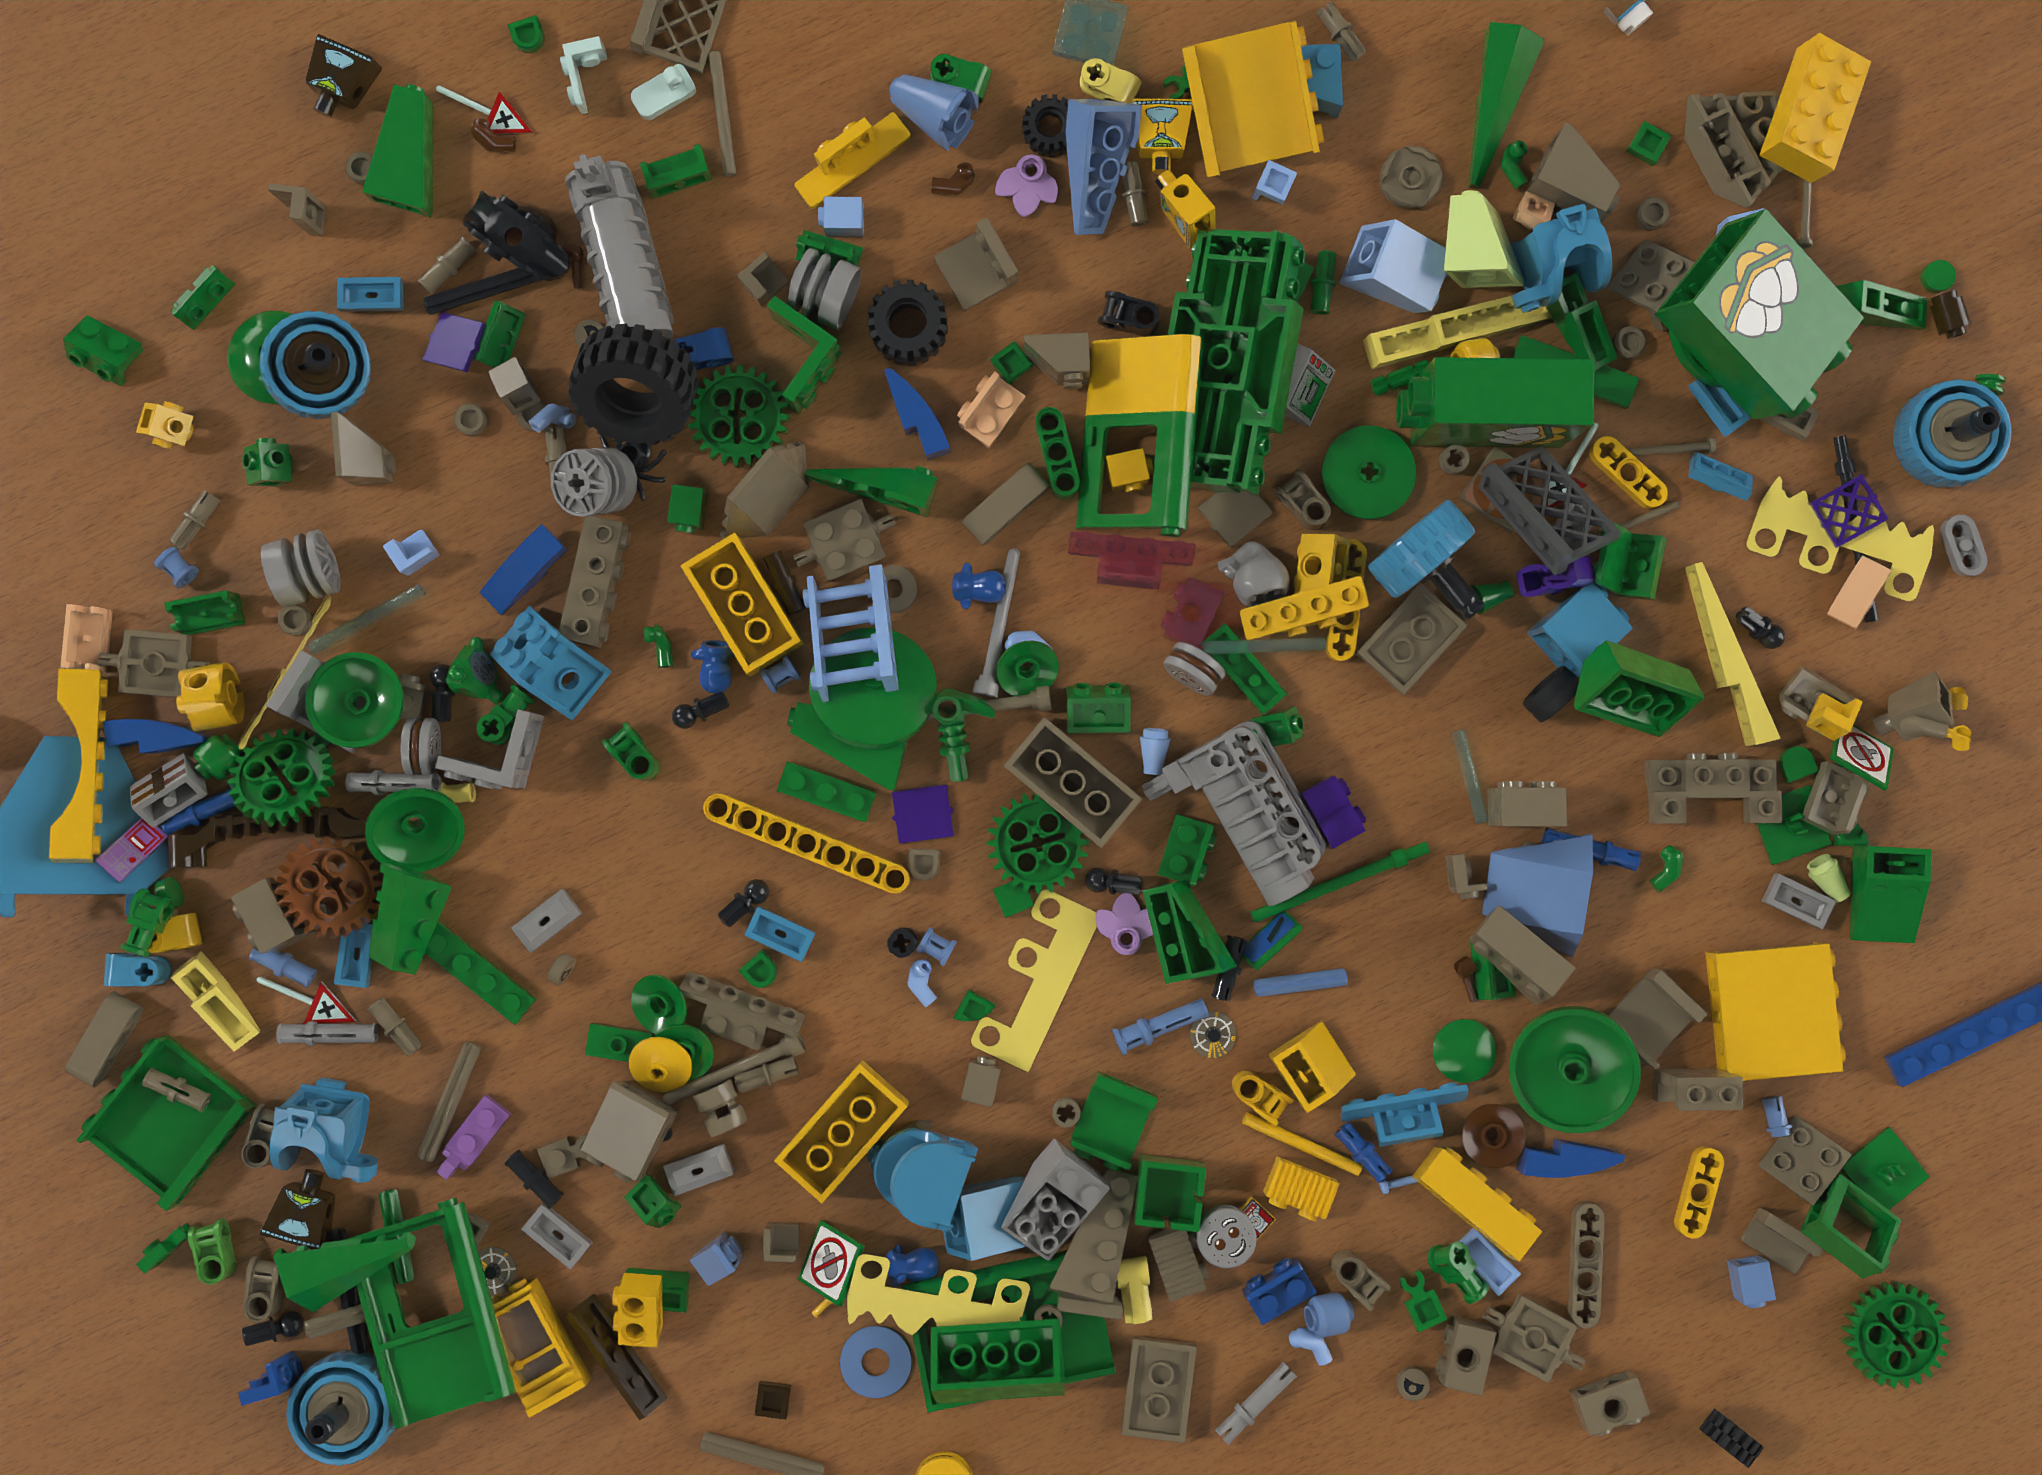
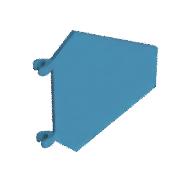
[0,736,172,918]

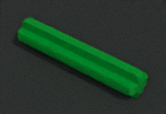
[378,1189,414,1284]

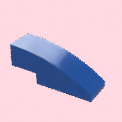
[884,368,951,461]
[480,524,568,615]
[103,719,211,754]
[1516,1138,1625,1178]

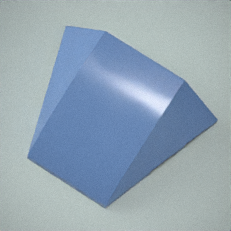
[1482,833,1593,957]

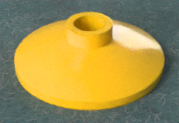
[629,1037,692,1093]

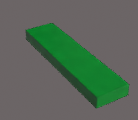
[1512,335,1639,409]

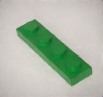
[425,921,537,1025]

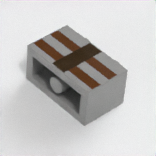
[129,753,207,828]

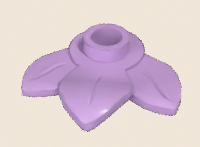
[995,154,1058,217]
[1096,893,1153,955]

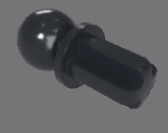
[1735,607,1785,649]
[429,664,455,722]
[672,692,729,729]
[1085,867,1143,895]
[718,879,769,927]
[242,1311,304,1346]

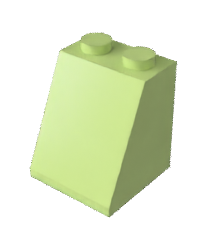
[1444,190,1524,288]

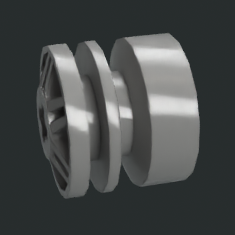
[787,248,862,330]
[551,447,637,517]
[261,529,341,608]

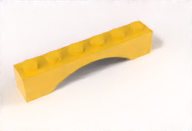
[49,668,109,863]

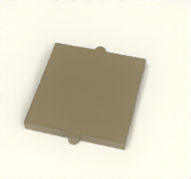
[1198,491,1273,548]

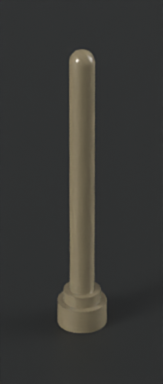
[928,685,1052,721]
[662,1032,807,1105]

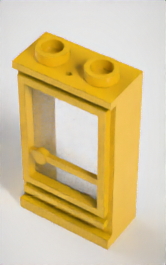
[491,1278,592,1418]

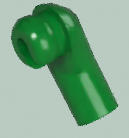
[1501,140,1529,190]
[643,624,673,668]
[1649,845,1684,893]

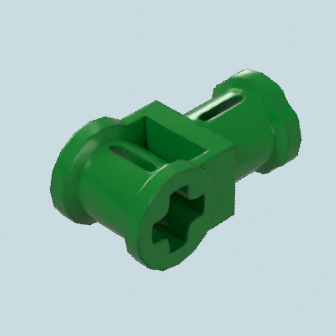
[476,684,536,745]
[120,888,175,957]
[1427,1241,1489,1304]

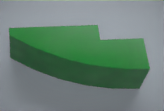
[1546,272,1618,371]

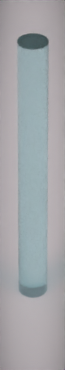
[307,584,426,655]
[1202,638,1326,654]

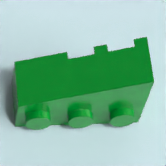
[368,862,452,975]

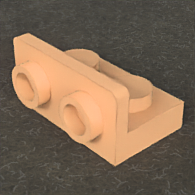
[957,371,1026,449]

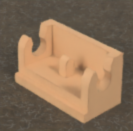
[61,604,113,672]

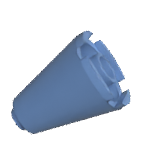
[889,74,979,151]

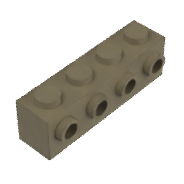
[559,516,631,648]

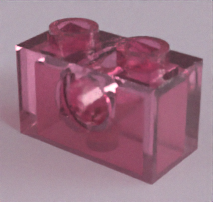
[1160,577,1224,648]

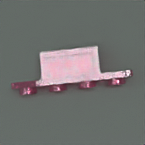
[1068,531,1196,590]

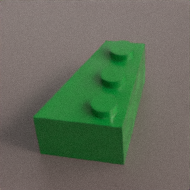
[1143,879,1237,984]

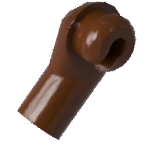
[471,118,516,152]
[931,162,975,195]

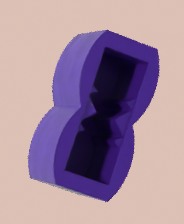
[1516,556,1595,597]
[1300,775,1366,849]

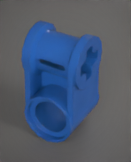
[675,327,734,371]

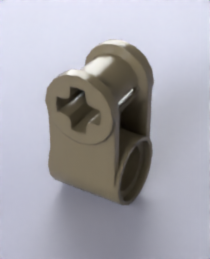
[1273,469,1331,530]
[241,1103,275,1169]
[1330,1250,1392,1311]
[243,1256,284,1322]

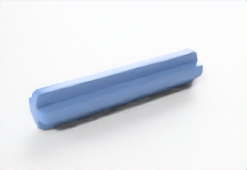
[1253,968,1348,997]

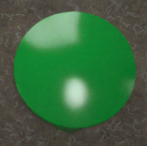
[1433,1019,1496,1083]

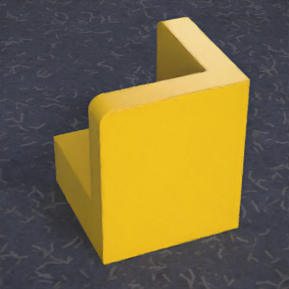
[1806,693,1863,741]

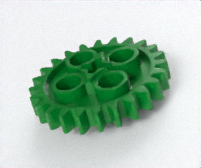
[688,364,790,468]
[227,728,336,827]
[986,793,1089,894]
[1841,1281,1950,1389]

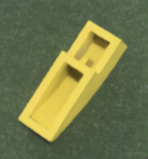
[171,951,260,1052]

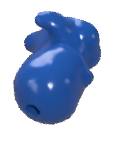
[952,563,1006,609]
[691,640,735,694]
[885,1244,939,1287]

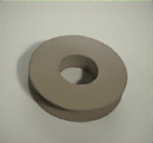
[883,565,917,613]

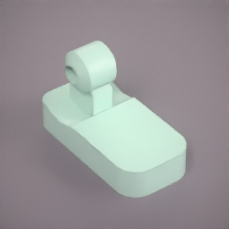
[631,64,696,120]

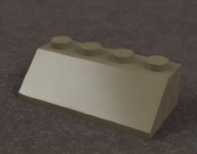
[1003,717,1142,848]

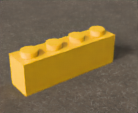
[1412,1147,1542,1262]

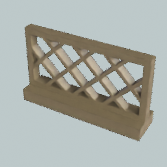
[630,0,727,74]

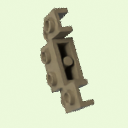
[1644,753,1782,823]

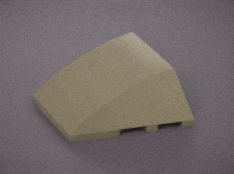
[1684,91,1784,208]
[720,441,809,539]

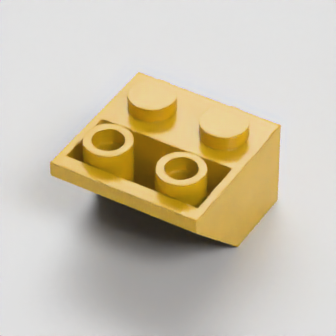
[1268,1020,1356,1113]

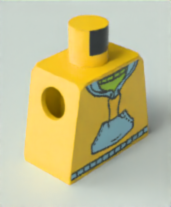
[1132,99,1193,175]
[1155,170,1216,250]

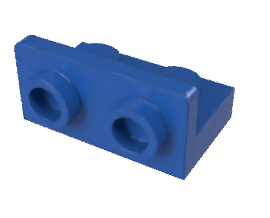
[1242,1257,1317,1325]
[238,1350,303,1406]

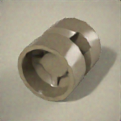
[692,1079,749,1137]

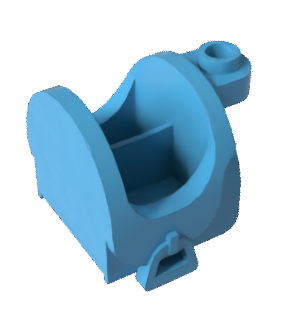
[1511,204,1612,313]
[270,1077,378,1183]
[867,1127,978,1233]

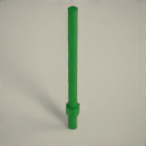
[1250,841,1431,923]

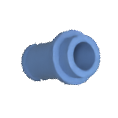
[1761,1095,1793,1137]

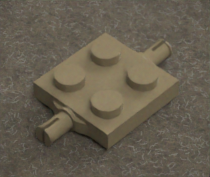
[793,499,897,582]
[98,629,210,697]
[1482,1293,1585,1383]

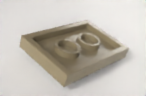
[1356,583,1468,695]
[1121,1336,1197,1443]

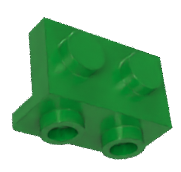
[63,315,143,386]

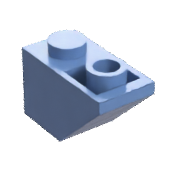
[689,1231,743,1286]

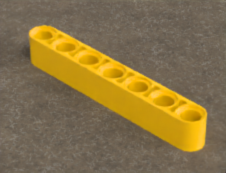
[703,794,911,893]

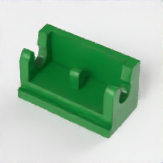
[640,144,712,199]
[164,590,245,635]

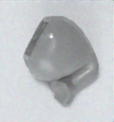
[1217,541,1290,607]

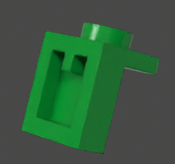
[1251,707,1304,748]
[624,1174,681,1228]

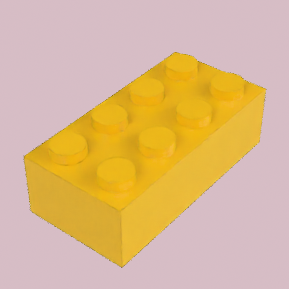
[1760,33,1872,183]
[680,532,804,677]
[774,1060,910,1204]

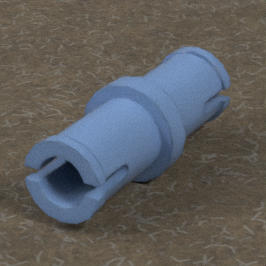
[249,948,317,988]

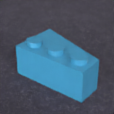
[1301,44,1343,118]

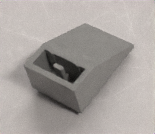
[1001,1138,1111,1261]

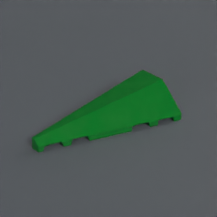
[1468,22,1544,189]
[273,1232,417,1313]

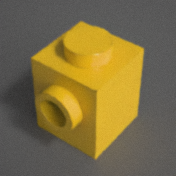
[1105,448,1154,493]

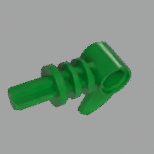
[933,688,996,782]

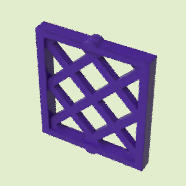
[1809,474,1889,548]

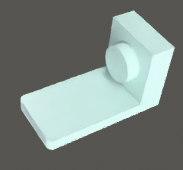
[560,36,608,114]

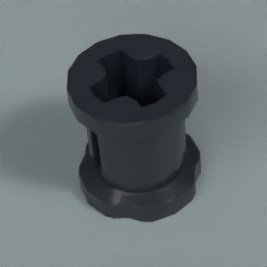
[887,928,917,958]

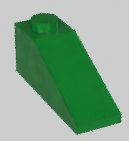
[1836,280,1928,330]

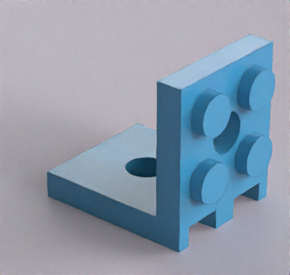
[490,606,612,721]

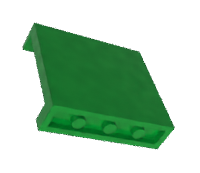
[76,1035,257,1211]

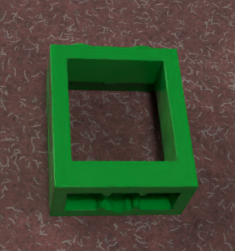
[1800,1173,1902,1279]

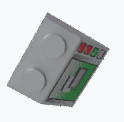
[1285,344,1336,427]

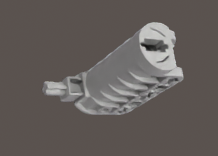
[565,154,674,338]
[1142,720,1327,906]

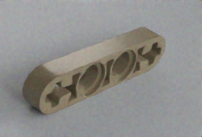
[1568,1201,1605,1329]

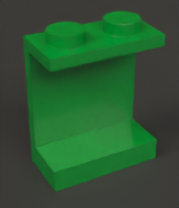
[1069,1071,1158,1172]

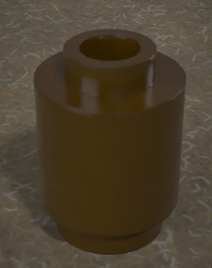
[1930,290,1972,339]

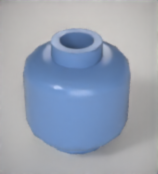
[1304,1292,1354,1338]

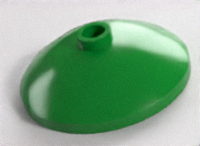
[227,311,292,405]
[305,652,404,748]
[365,788,465,872]

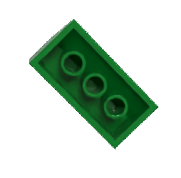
[1574,640,1705,737]
[931,1319,1065,1404]

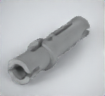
[345,770,441,795]
[276,1021,378,1046]
[1215,1361,1297,1445]

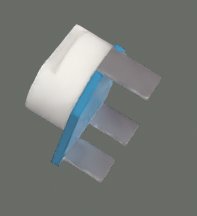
[1603,0,1653,36]

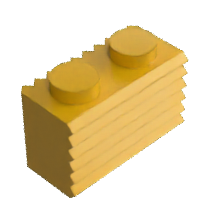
[1263,1156,1340,1221]

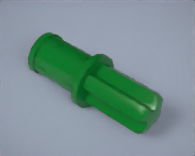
[1310,250,1337,315]

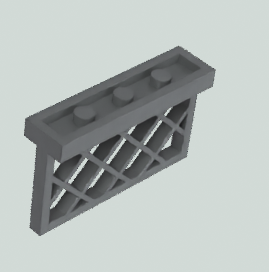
[1478,446,1621,576]

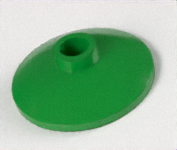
[996,640,1059,696]
[631,974,687,1034]
[655,1024,714,1080]

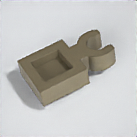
[537,1133,588,1179]

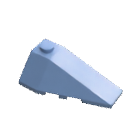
[1066,99,1142,235]

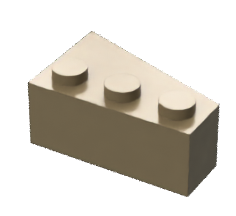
[1468,905,1576,1006]

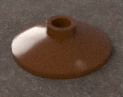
[1461,1104,1526,1168]

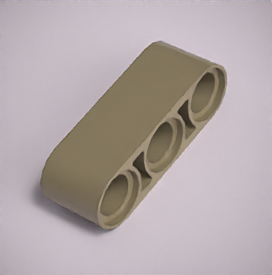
[962,462,1050,546]
[65,991,143,1088]

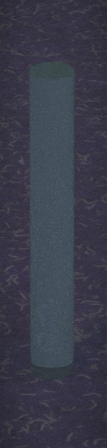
[1452,730,1488,824]

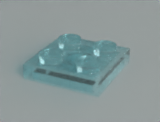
[1053,0,1128,66]

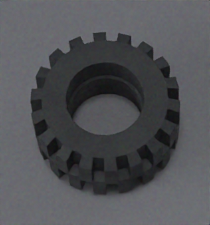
[867,279,948,366]

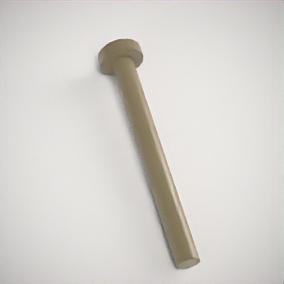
[1797,179,1813,248]
[1629,438,1716,456]
[1598,501,1679,536]

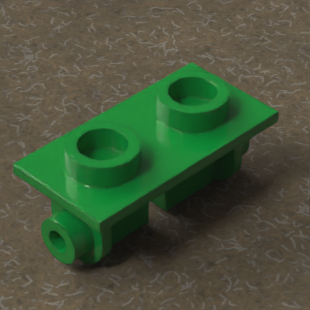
[795,230,864,271]
[171,264,236,330]

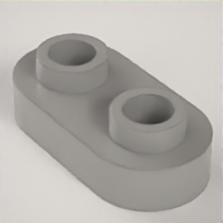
[1940,515,1988,577]

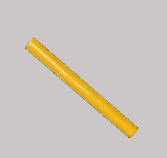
[1242,1112,1363,1176]

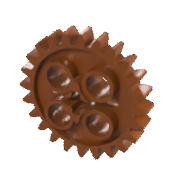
[274,836,383,940]

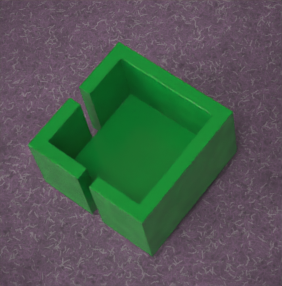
[1133,1154,1206,1232]

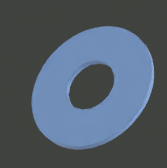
[840,1326,911,1398]

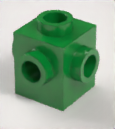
[242,438,293,487]

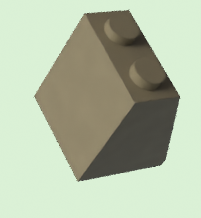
[1523,122,1620,223]
[580,1081,679,1183]

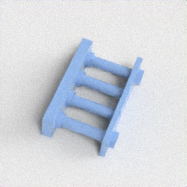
[803,564,899,702]

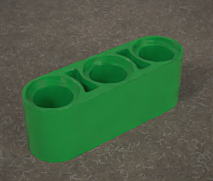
[1035,407,1080,500]

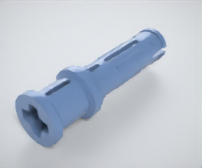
[1112,998,1209,1056]

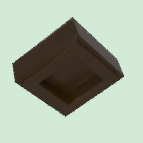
[755,1381,792,1420]

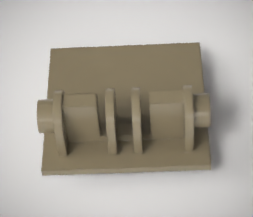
[1758,1115,1852,1206]

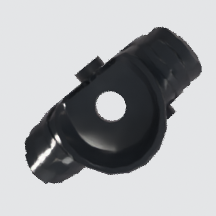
[463,191,571,281]

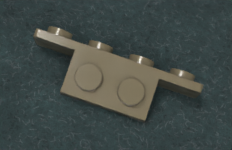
[679,972,806,1051]

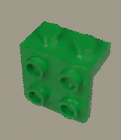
[1594,522,1667,600]

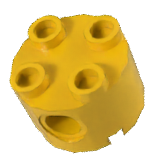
[176,662,245,732]

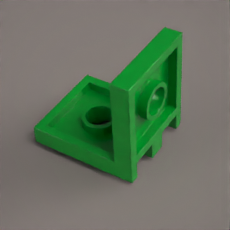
[767,296,842,414]

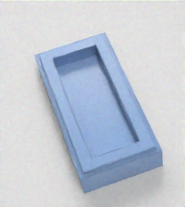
[1458,1228,1521,1296]

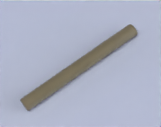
[709,51,737,177]

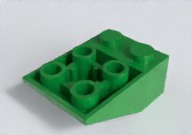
[1850,846,1932,943]

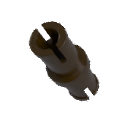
[762,550,806,616]

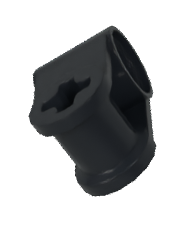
[1097,291,1159,336]

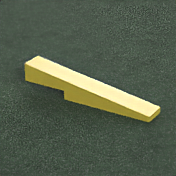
[1362,295,1552,370]
[1685,562,1781,746]

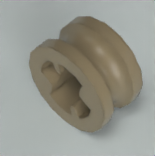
[1439,444,1470,475]
[1052,1097,1080,1128]
[1034,1304,1062,1329]

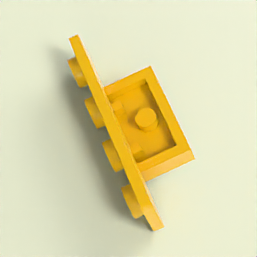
[794,112,911,209]
[1240,576,1370,640]

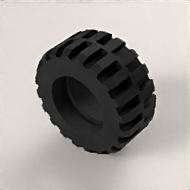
[568,323,698,446]

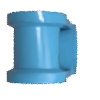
[104,953,172,987]

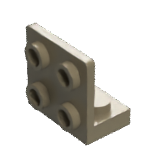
[934,218,1019,311]
[1608,240,1695,332]

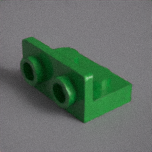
[1066,682,1131,733]
[1157,814,1217,886]

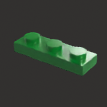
[1200,623,1287,715]
[776,761,877,823]

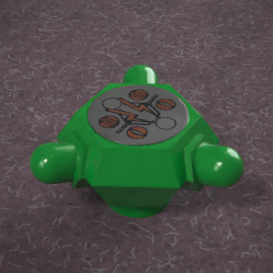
[446,637,504,704]

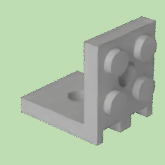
[265,650,366,754]
[435,710,545,790]

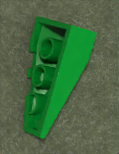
[805,466,938,518]

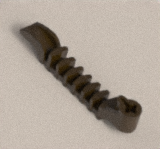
[168,806,367,867]

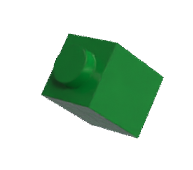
[667,485,708,534]

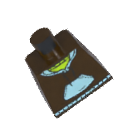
[306,34,382,118]
[260,1169,335,1250]

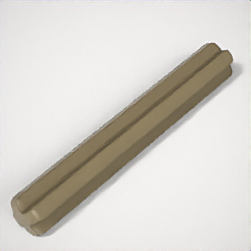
[417,1041,481,1162]
[700,1432,825,1475]

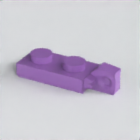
[437,1094,512,1180]

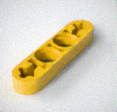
[1325,539,1367,662]

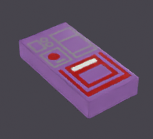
[95,818,168,883]

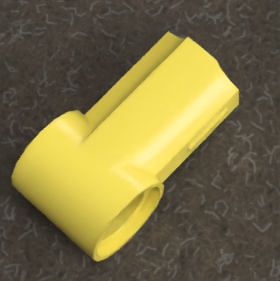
[1117,1256,1152,1324]

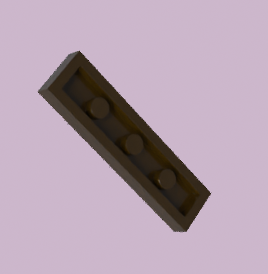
[566,1294,667,1420]

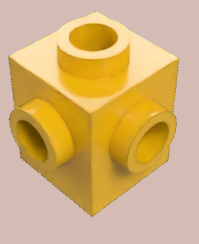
[136,401,194,450]

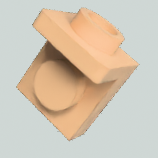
[1513,191,1555,230]

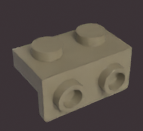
[1778,666,1855,736]
[1801,761,1869,835]

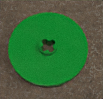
[1321,425,1416,520]

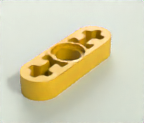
[1589,436,1668,509]
[1674,1146,1724,1239]

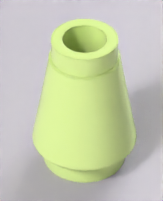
[1807,854,1851,903]

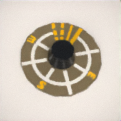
[1190,1011,1236,1058]
[479,1247,517,1295]

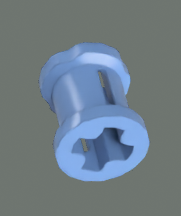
[154,546,199,588]
[760,654,801,694]
[916,927,957,967]

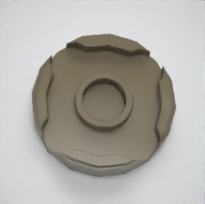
[1379,145,1443,210]

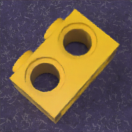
[612,1273,663,1348]

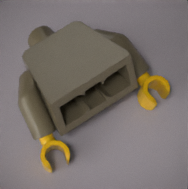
[1873,671,1971,751]

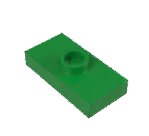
[473,301,526,369]
[585,1023,654,1062]

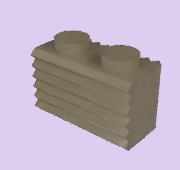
[1148,1228,1209,1302]

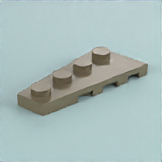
[1048,1169,1138,1305]

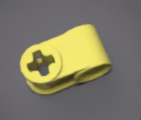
[1079,58,1142,103]

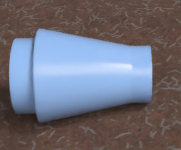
[1140,728,1171,775]

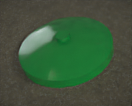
[809,627,937,749]
[1508,1006,1641,1133]

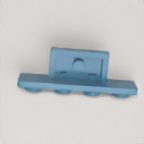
[1340,1083,1469,1147]

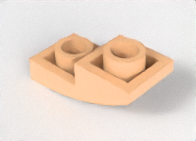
[1827,555,1892,630]

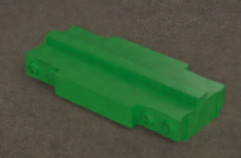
[1153,229,1305,495]

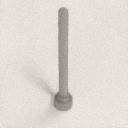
[973,548,1020,698]

